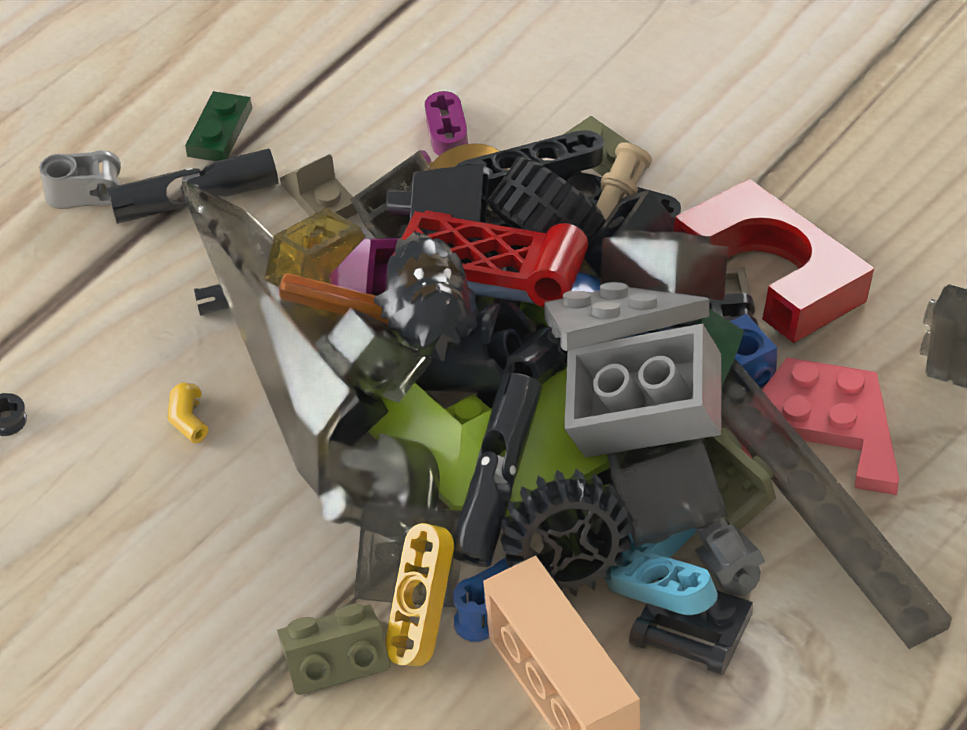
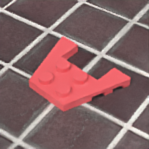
[730,357,899,495]

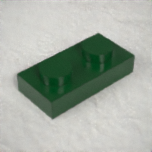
[185,91,253,161]

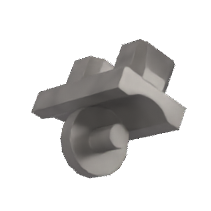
[694,512,765,595]

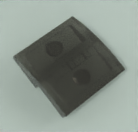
[354,501,462,607]

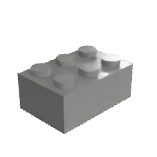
[565,324,721,458]

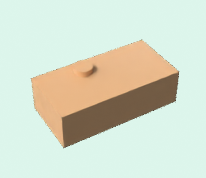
[484,556,640,730]

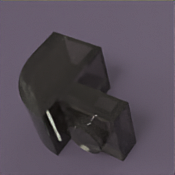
[340,433,440,518]

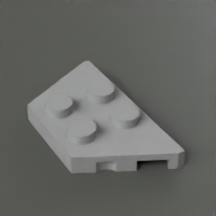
[545,282,709,351]

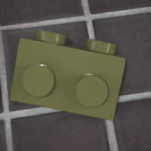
[671,428,776,530]
[277,604,390,695]

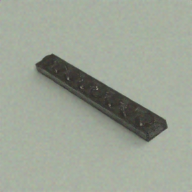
[721,358,952,649]

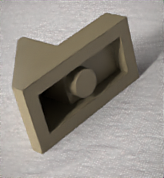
[280,154,359,221]

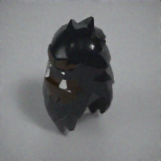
[374,232,479,361]

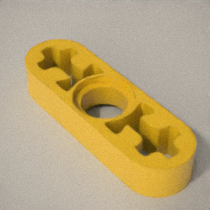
[385,523,454,667]

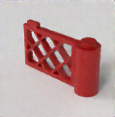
[393,210,588,308]

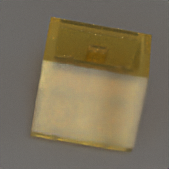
[264,208,365,320]

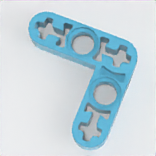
[604,488,718,615]

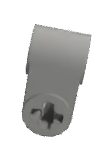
[39,150,121,209]

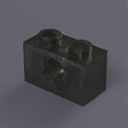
[317,308,433,403]

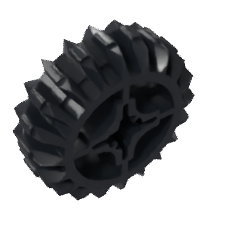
[500,468,633,597]

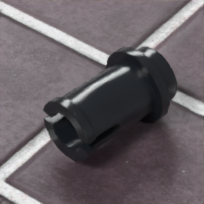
[194,276,251,316]

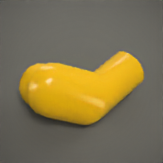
[167,382,209,444]

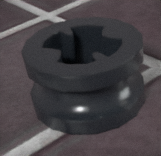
[0,393,27,436]

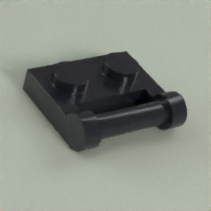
[629,578,753,675]

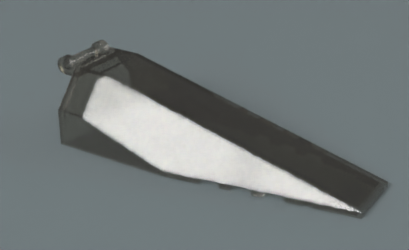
[180,180,445,545]

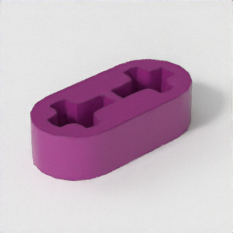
[425,91,468,156]

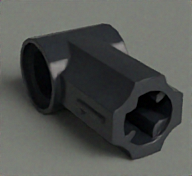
[502,327,568,385]

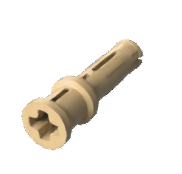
[582,143,653,268]

